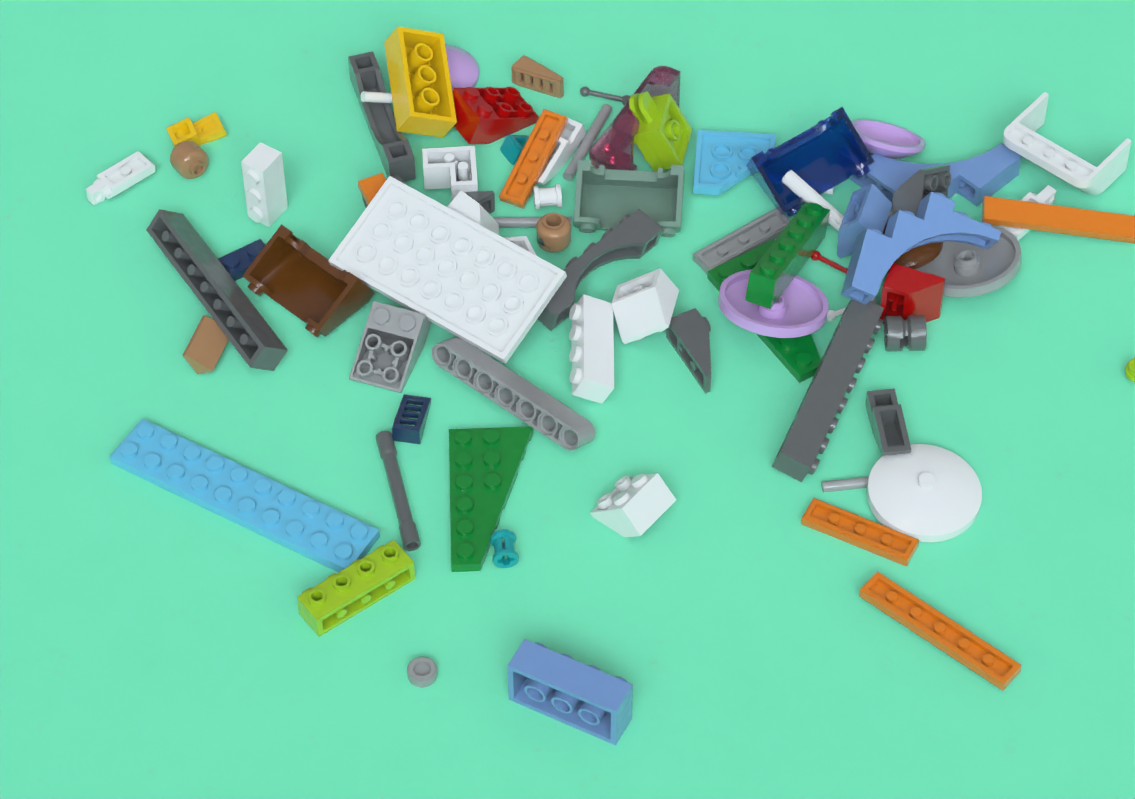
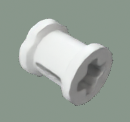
[533,184,562,210]

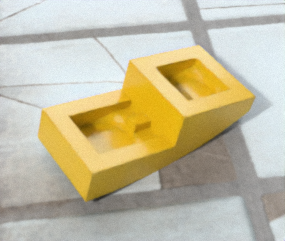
[166,112,227,146]

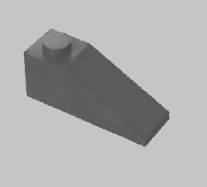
[666,308,711,393]

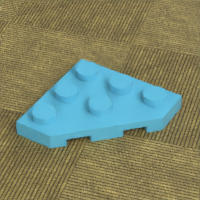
[693,130,776,195]

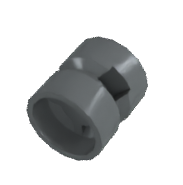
[884,315,927,351]

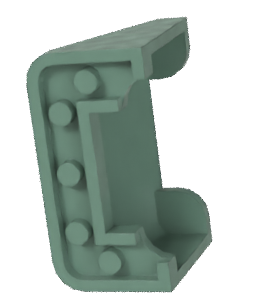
[574,160,684,237]

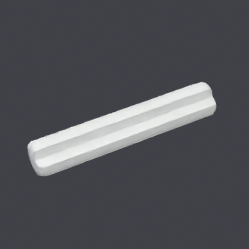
[782,170,844,231]

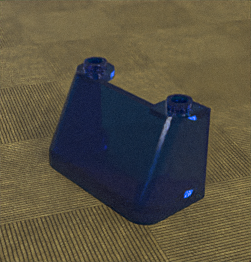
[746,107,875,217]

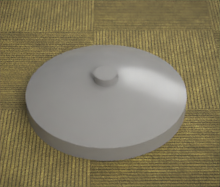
[915,225,1022,298]

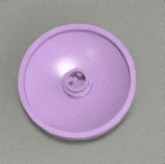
[718,269,829,338]

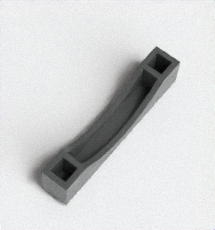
[348,51,416,182]
[538,209,663,331]

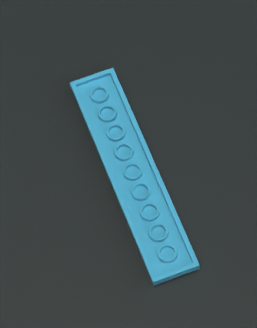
[110,418,380,572]

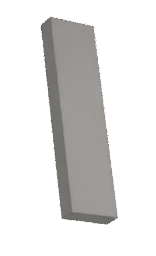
[693,208,791,274]

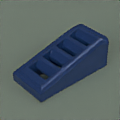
[392,394,431,444]

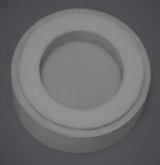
[407,657,437,688]

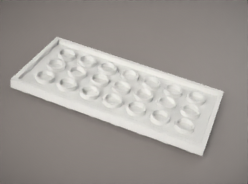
[328,176,567,364]

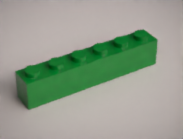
[745,202,830,309]

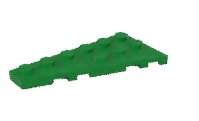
[707,239,821,383]
[449,427,533,572]

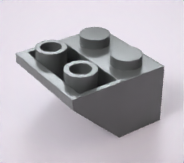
[892,164,951,216]

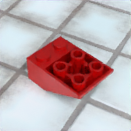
[452,87,539,144]

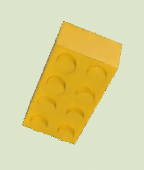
[384,26,457,138]

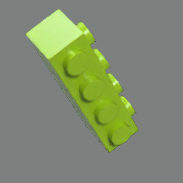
[297,540,415,637]

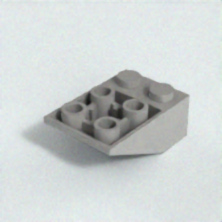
[349,301,431,393]

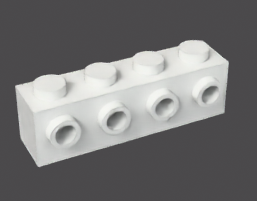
[569,294,614,404]

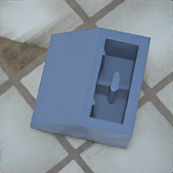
[837,183,893,259]

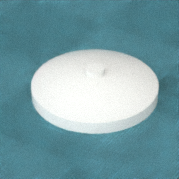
[867,444,982,543]

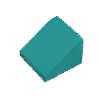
[500,135,529,165]

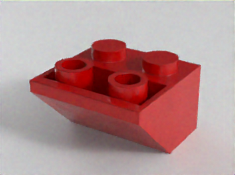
[880,263,945,324]

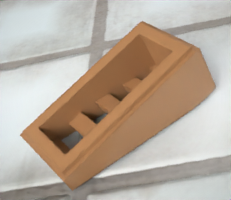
[511,55,564,99]

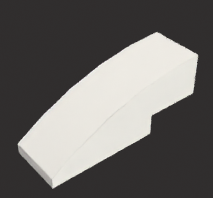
[537,118,586,186]

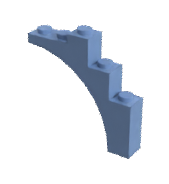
[841,192,1001,305]

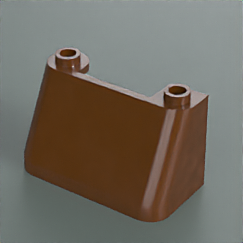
[243,224,375,338]

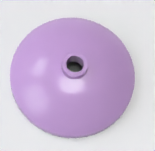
[445,44,479,92]
[848,119,925,159]

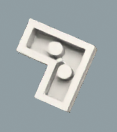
[422,146,478,200]

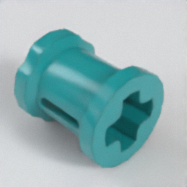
[490,529,519,568]

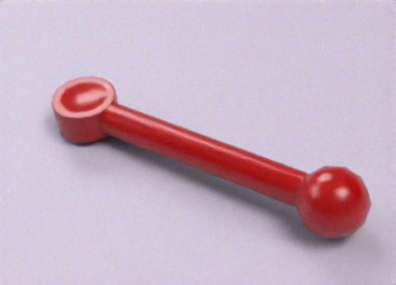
[810,250,848,274]

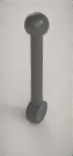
[580,87,630,106]

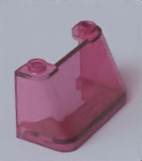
[589,66,680,171]

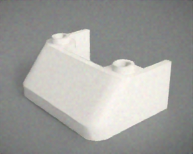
[1003,92,1131,195]

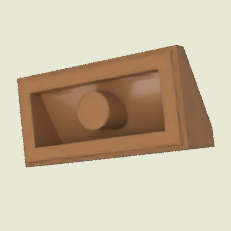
[182,315,229,374]

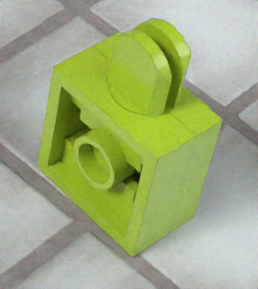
[629,91,692,172]

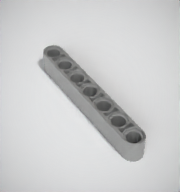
[432,337,595,451]

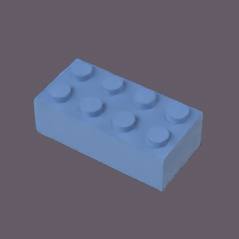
[508,639,633,745]

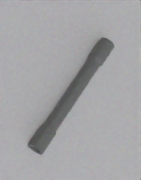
[376,431,421,551]

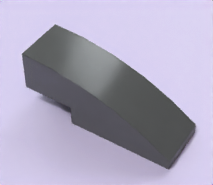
[865,389,911,456]

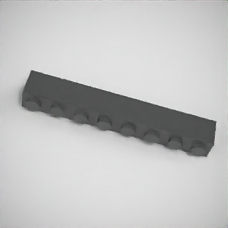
[146,209,288,371]
[772,299,884,482]

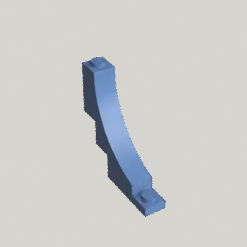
[837,143,1022,209]

